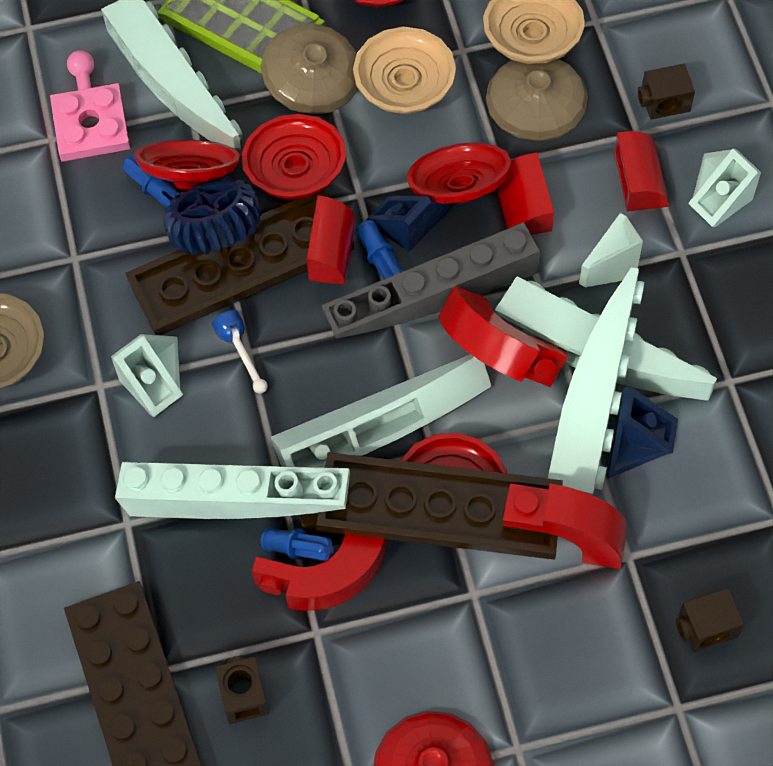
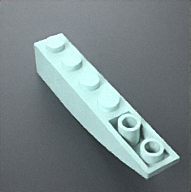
[101,0,243,154]
[548,267,645,496]
[495,276,717,401]
[271,354,492,468]
[115,462,350,519]

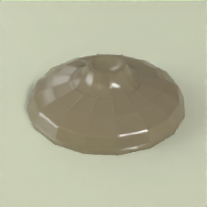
[261,23,358,115]
[485,59,588,141]
[0,293,45,389]

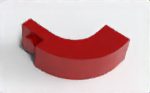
[438,286,568,387]
[503,483,628,569]
[252,534,389,611]

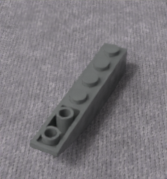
[321,222,540,339]

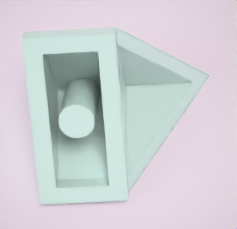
[688,148,761,227]
[579,213,643,287]
[111,334,183,417]

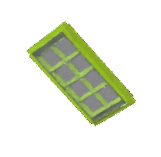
[157,0,325,74]

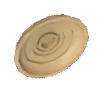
[483,0,585,64]
[353,27,456,114]

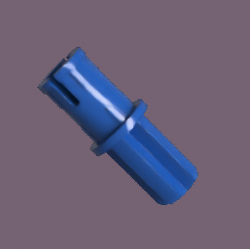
[122,154,181,207]
[355,220,403,280]
[261,527,335,561]

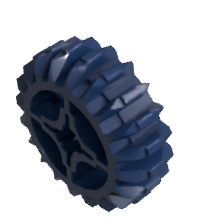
[163,178,262,255]

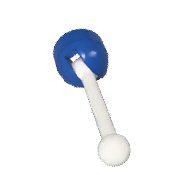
[212,310,268,394]

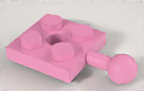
[50,50,130,162]

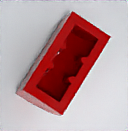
[614,131,669,212]
[497,153,554,235]
[306,196,356,285]

